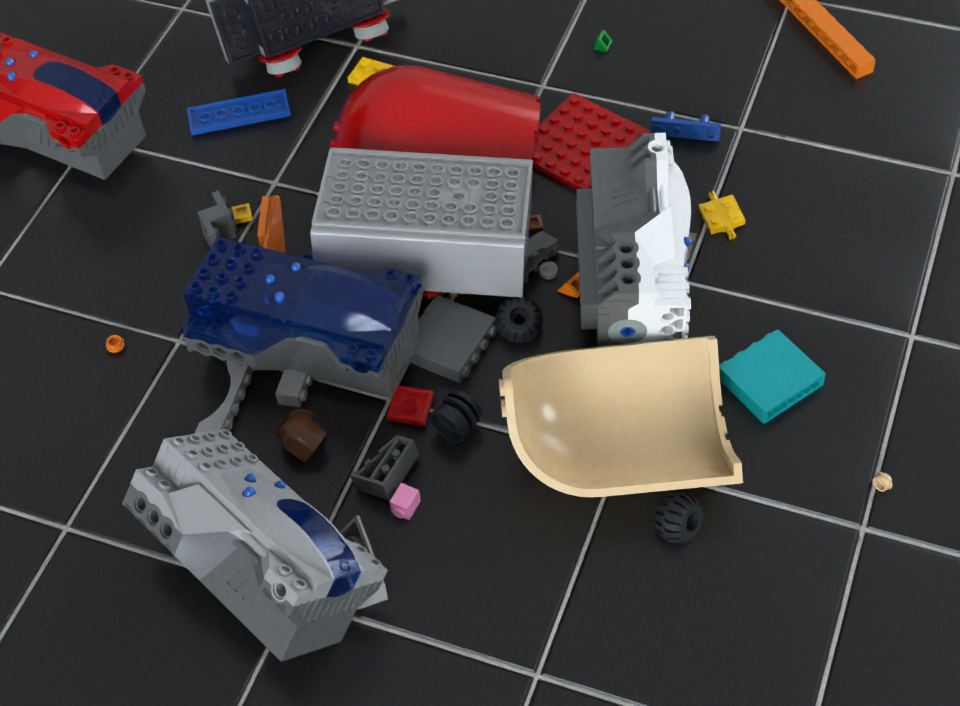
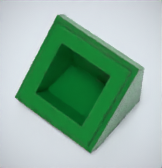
[594,29,613,52]

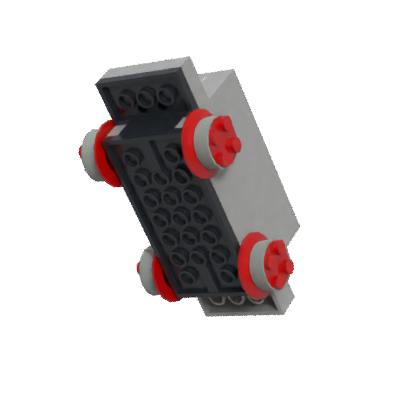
[205,0,397,77]

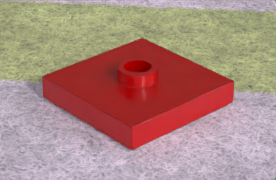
[386,386,434,426]

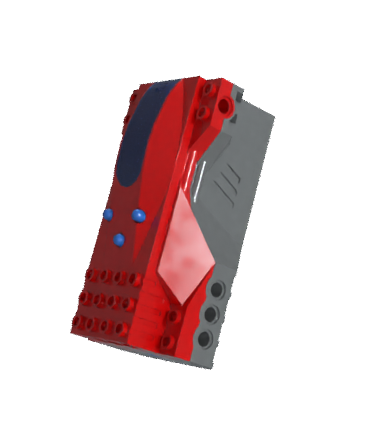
[0,32,146,180]

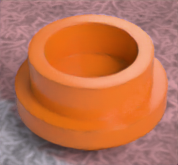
[106,335,125,353]

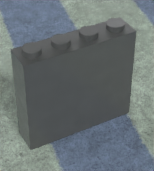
[410,295,498,383]

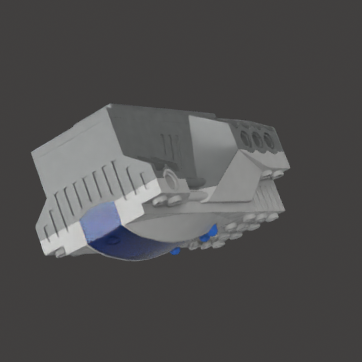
[122,429,388,662]

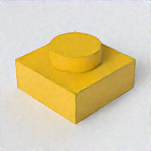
[232,203,253,224]

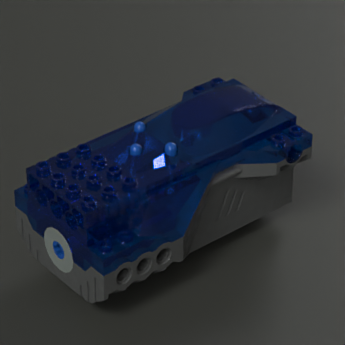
[180,236,424,398]

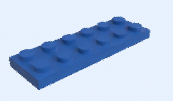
[187,89,291,135]

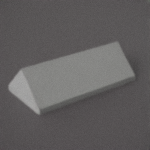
[340,515,388,609]

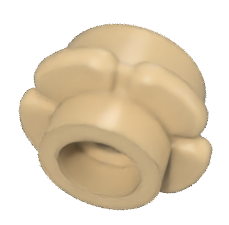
[873,472,893,492]

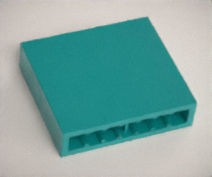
[719,329,826,424]

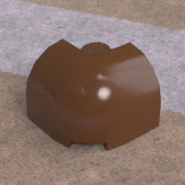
[276,409,327,463]

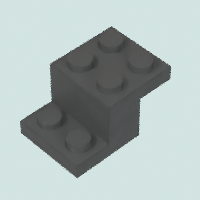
[197,191,238,260]

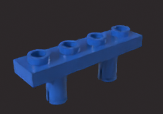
[651,111,721,141]

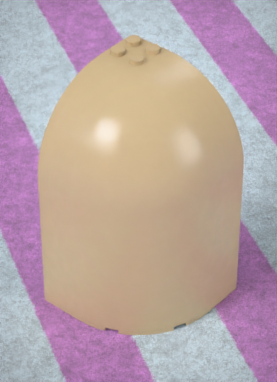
[499,336,743,497]

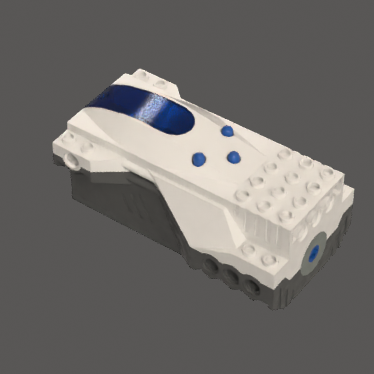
[576,133,692,347]

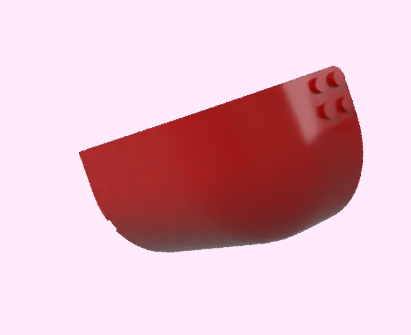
[329,65,540,160]

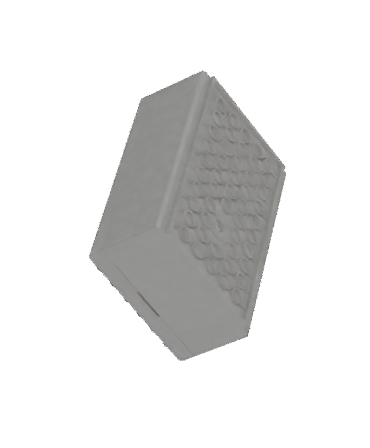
[311,147,533,297]

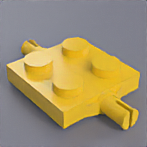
[699,191,745,240]

